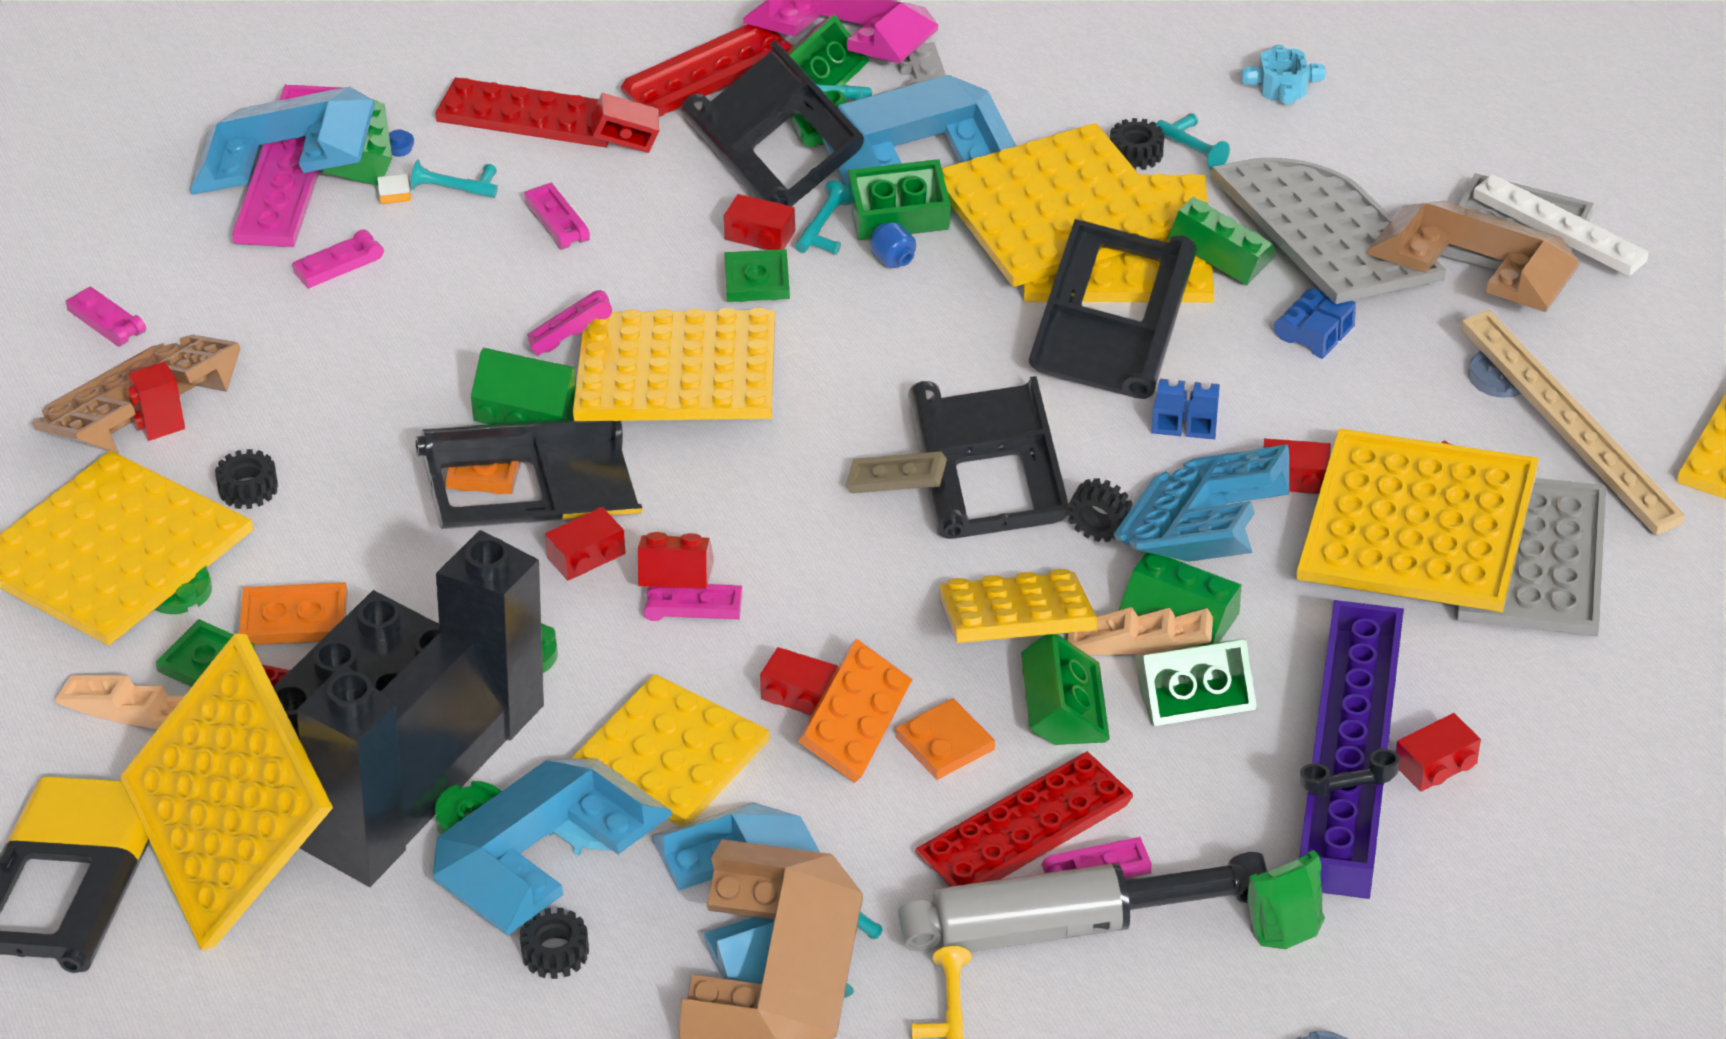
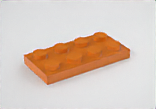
[797,638,913,783]

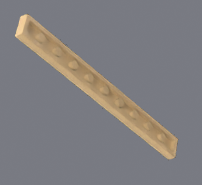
[1461,309,1685,536]

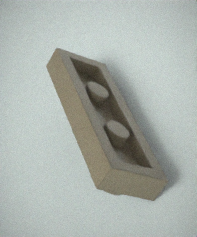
[845,452,947,493]

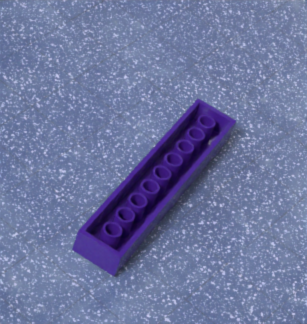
[1299,600,1404,899]

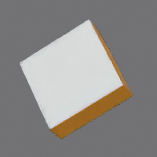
[377,174,411,204]

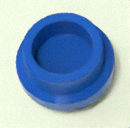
[389,129,414,157]

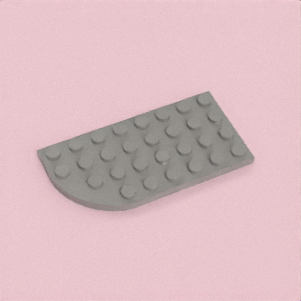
[1211,158,1446,304]

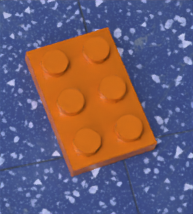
[239,582,348,645]

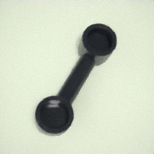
[1300,749,1400,796]

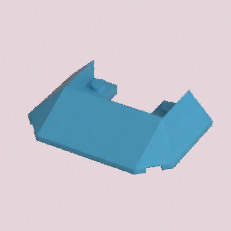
[822,75,1016,189]
[190,86,375,195]
[1114,445,1289,562]
[433,758,672,936]
[652,802,820,984]

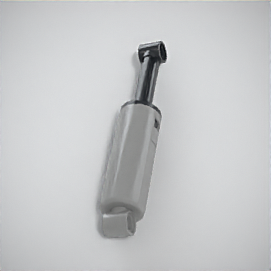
[898,852,1267,952]

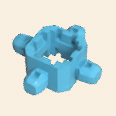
[1241,45,1326,104]

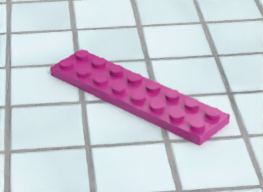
[232,84,343,247]

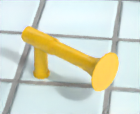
[912,946,972,1039]

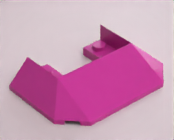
[743,0,938,63]

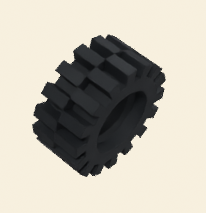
[1110,118,1164,170]
[215,449,278,509]
[1066,478,1132,542]
[519,907,589,979]

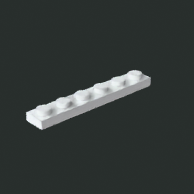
[1473,174,1649,276]

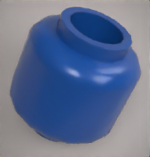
[870,222,916,268]

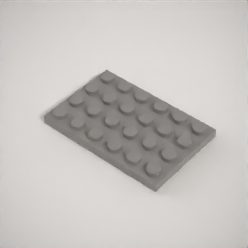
[1457,478,1606,636]

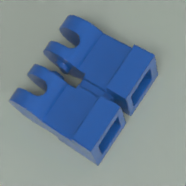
[1274,288,1356,359]
[1152,378,1220,440]

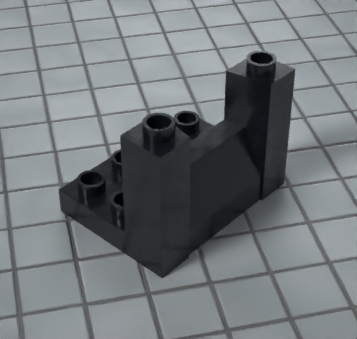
[273,530,544,888]

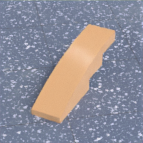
[1067,607,1213,656]
[55,675,184,729]

